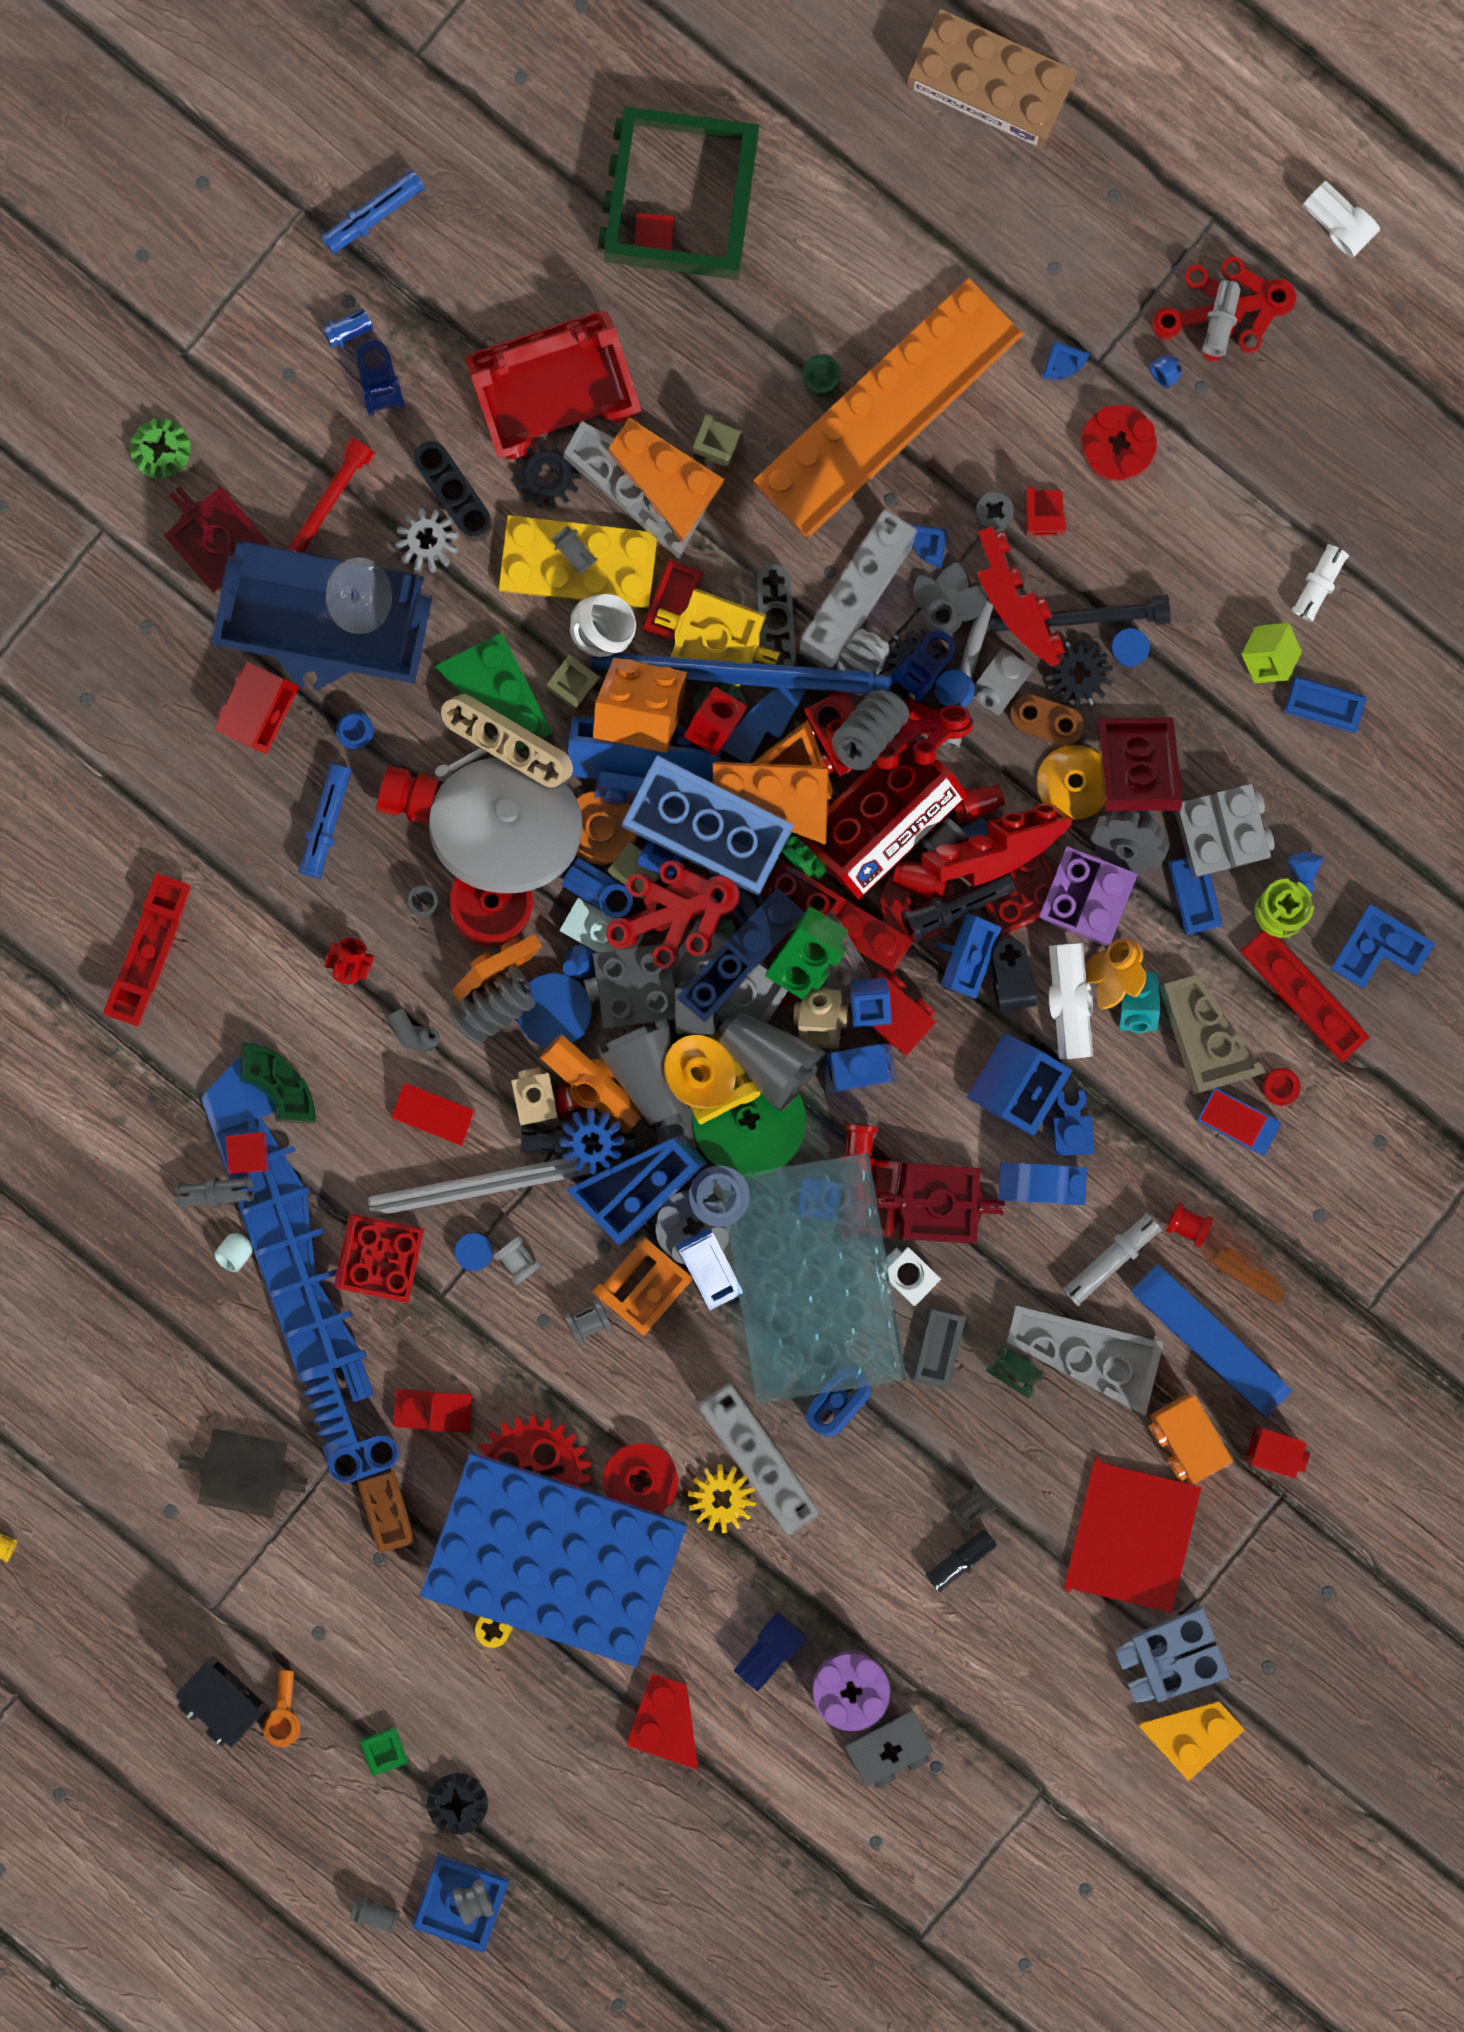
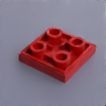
[985,851,1055,938]
[333,1213,424,1303]

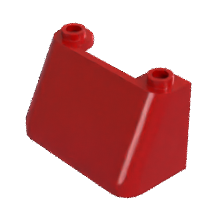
[465,311,642,459]

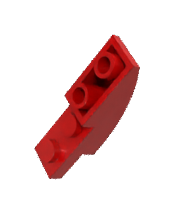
[977,524,1065,666]
[922,803,1072,886]
[761,861,913,973]

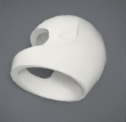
[570,594,636,657]

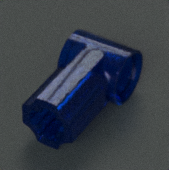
[733,1612,808,1692]

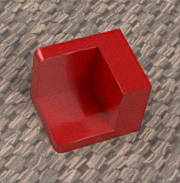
[1025,486,1066,536]

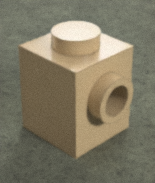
[511,1068,559,1126]

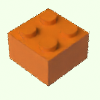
[593,657,687,753]
[1148,1392,1234,1485]

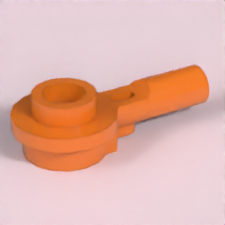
[262,1670,301,1747]

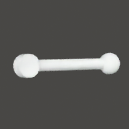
[435,734,499,781]

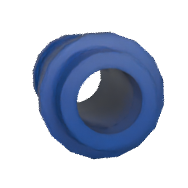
[322,308,373,349]

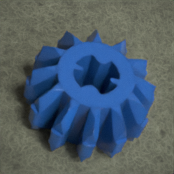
[559,1108,624,1174]

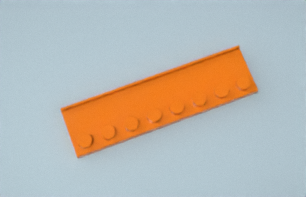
[752,278,1024,539]

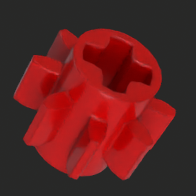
[324,937,374,985]

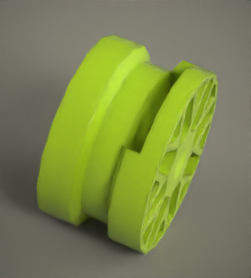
[1254,878,1314,938]

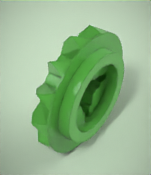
[130,418,191,479]

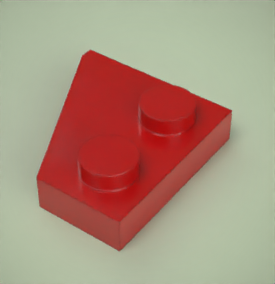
[626,1672,698,1769]

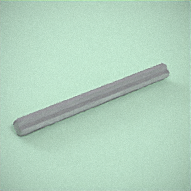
[368,1156,590,1216]

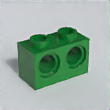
[764,906,848,1000]

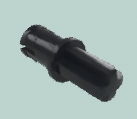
[925,1529,997,1593]

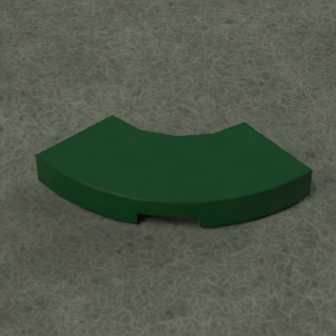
[240,1042,316,1124]

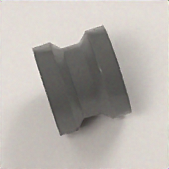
[975,492,1014,532]
[453,1878,495,1926]

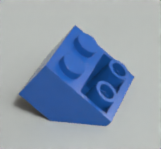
[966,1033,1073,1137]

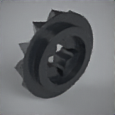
[427,1773,488,1835]

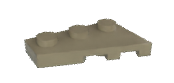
[1159,974,1266,1094]

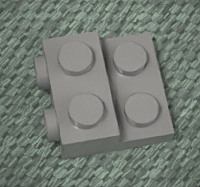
[1175,784,1274,878]

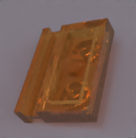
[1208,1247,1286,1304]

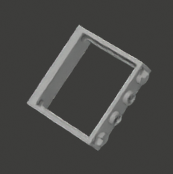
[799,509,917,670]
[699,1382,820,1536]

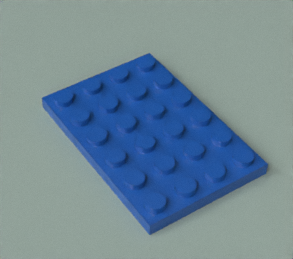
[420,1451,687,1667]

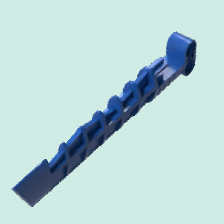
[201,1042,401,1483]

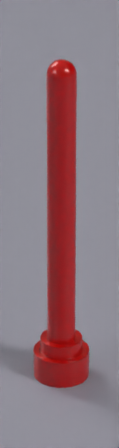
[288,437,376,552]

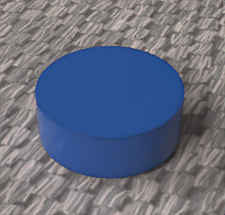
[1111,628,1150,667]
[935,670,975,707]
[455,1233,493,1271]

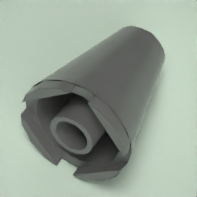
[718,1012,826,1112]
[597,1019,685,1130]

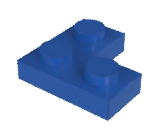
[1330,904,1435,989]

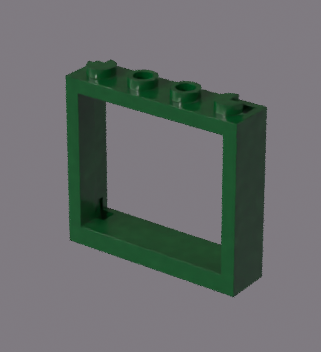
[598,106,760,280]

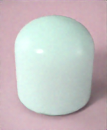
[214,1233,253,1272]

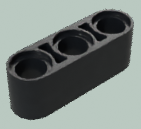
[414,441,492,542]

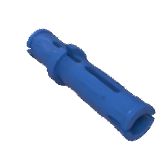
[320,169,425,255]
[298,763,352,879]

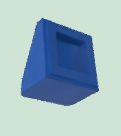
[850,978,892,1027]

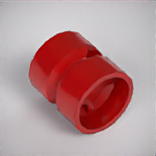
[376,764,441,826]

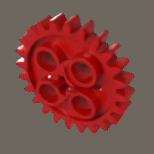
[478,1414,593,1489]

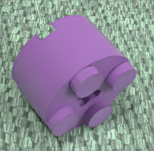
[812,1650,890,1731]

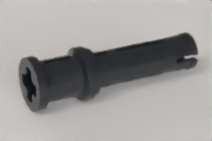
[901,873,1015,943]

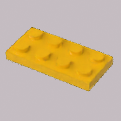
[499,515,657,609]

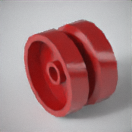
[449,877,533,948]

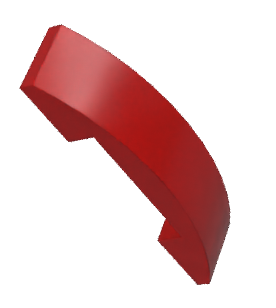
[102,873,192,1028]

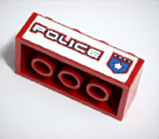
[798,740,968,900]

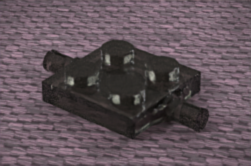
[178,1428,308,1519]

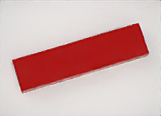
[1239,930,1370,1063]

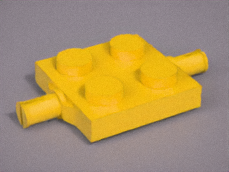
[655,588,780,687]

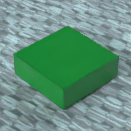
[359,1726,409,1776]

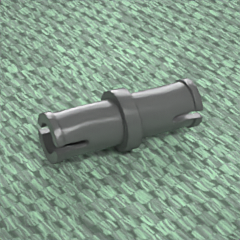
[175,1176,255,1209]

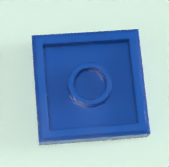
[412,1854,510,1953]

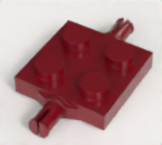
[163,486,271,594]
[876,1163,1005,1244]

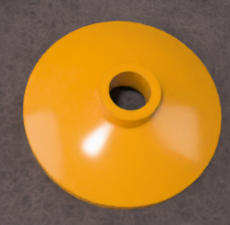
[1036,745,1105,820]
[664,1035,736,1109]

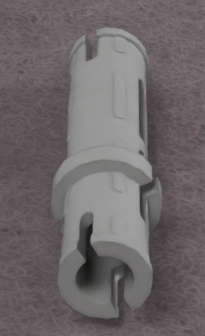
[1062,1213,1162,1307]

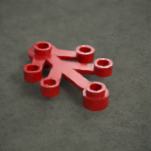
[1152,256,1297,363]
[827,699,974,769]
[606,860,739,969]

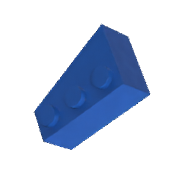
[566,1135,707,1245]

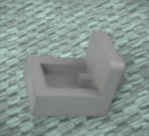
[973,647,1033,715]

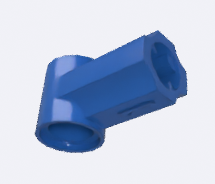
[562,857,638,918]

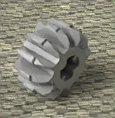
[395,508,459,573]
[834,629,889,696]

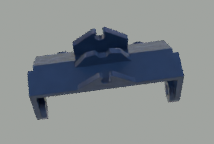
[211,539,432,690]

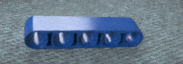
[1130,1264,1292,1419]

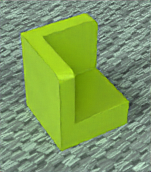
[1241,622,1302,684]

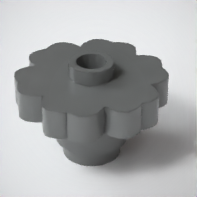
[1091,811,1169,874]

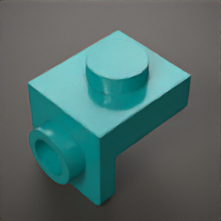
[1119,972,1160,1033]

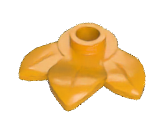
[1085,938,1146,1009]

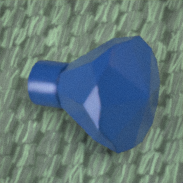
[1287,851,1324,893]
[563,944,595,981]

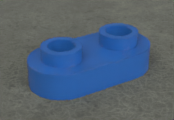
[806,1367,871,1437]

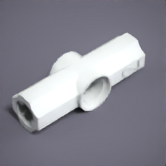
[1049,943,1093,1059]

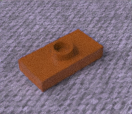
[357,1469,416,1554]

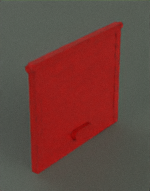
[1063,1457,1202,1613]

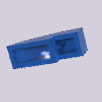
[721,687,808,763]

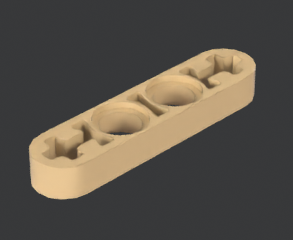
[441,694,573,787]

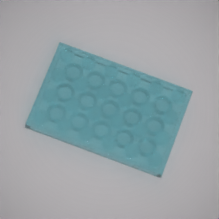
[722,1153,906,1403]

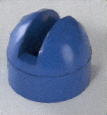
[1149,355,1183,389]

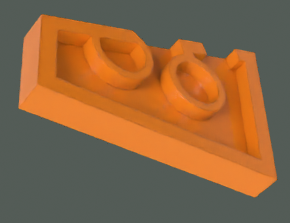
[608,418,724,543]
[712,762,829,844]

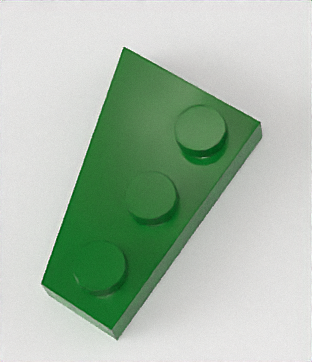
[434,632,553,751]

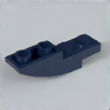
[676,888,805,1023]

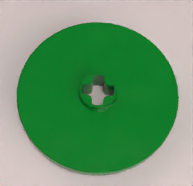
[692,1078,806,1178]

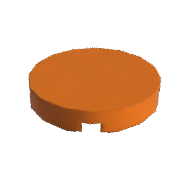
[576,791,638,866]

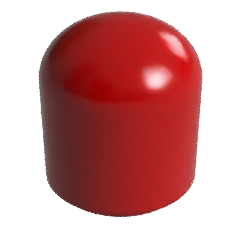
[554,1083,588,1121]

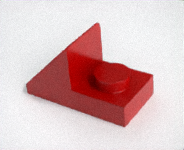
[393,1389,472,1432]

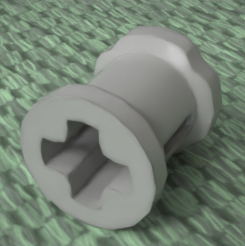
[493,1236,543,1286]

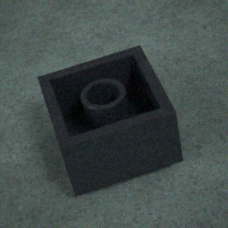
[175,1656,269,1748]

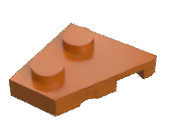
[452,934,542,1003]

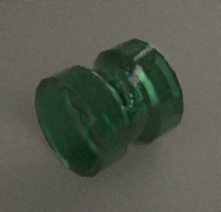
[803,354,841,397]

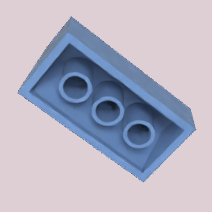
[622,756,794,896]

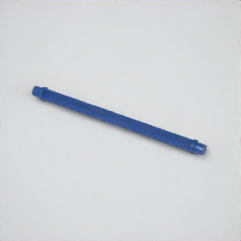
[591,653,891,694]

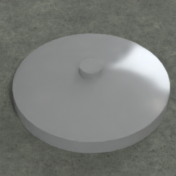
[429,758,582,893]

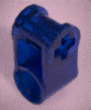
[356,340,406,417]
[891,631,955,704]

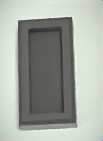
[912,1307,967,1390]

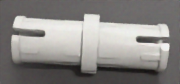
[1292,544,1349,622]

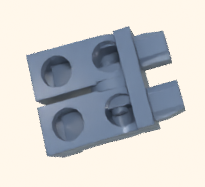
[1115,1605,1230,1703]

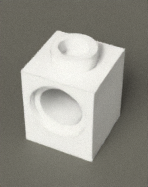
[881,1247,941,1306]

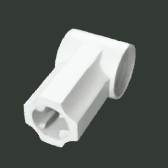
[1302,181,1380,258]

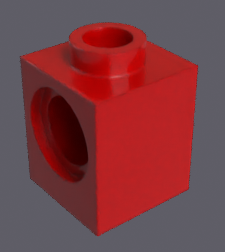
[684,687,747,756]

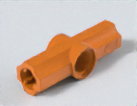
[540,1034,643,1134]

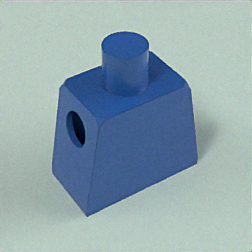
[821,1044,897,1094]

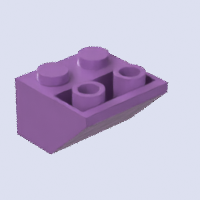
[1039,846,1138,947]

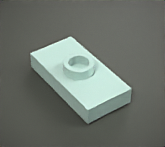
[559,898,644,953]

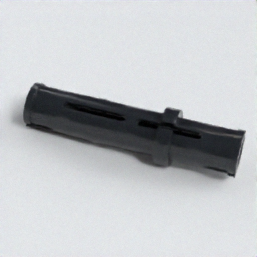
[521,1126,635,1156]

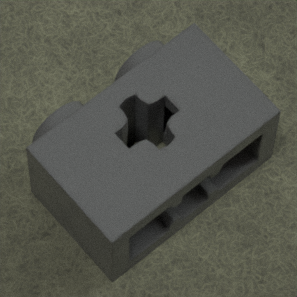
[844,1707,934,1789]

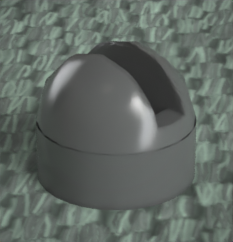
[407,885,438,918]

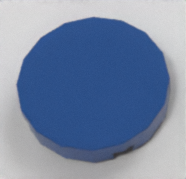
[518,973,592,1048]

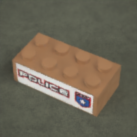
[907,9,1077,149]

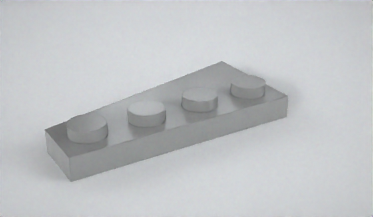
[563,421,710,559]
[1006,1305,1164,1416]

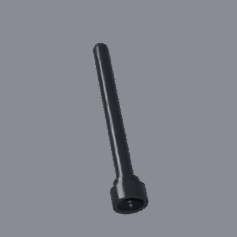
[988,594,1171,632]

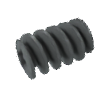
[832,690,909,770]
[449,966,535,1044]

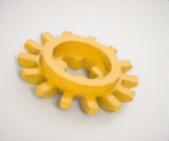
[688,1464,756,1533]

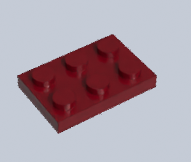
[1097,717,1183,811]

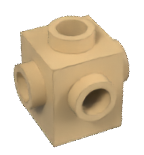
[793,987,849,1049]

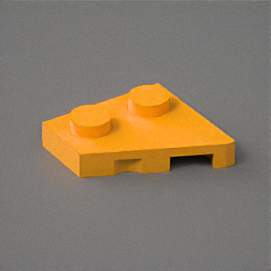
[1138,1700,1244,1781]

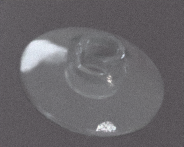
[326,558,392,634]

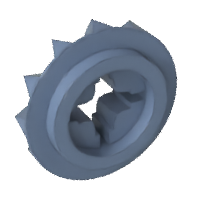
[689,1166,750,1227]

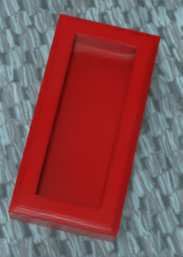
[641,559,704,643]

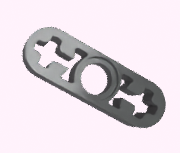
[756,564,796,666]

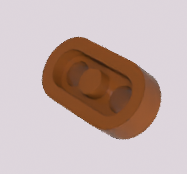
[1010,695,1084,746]

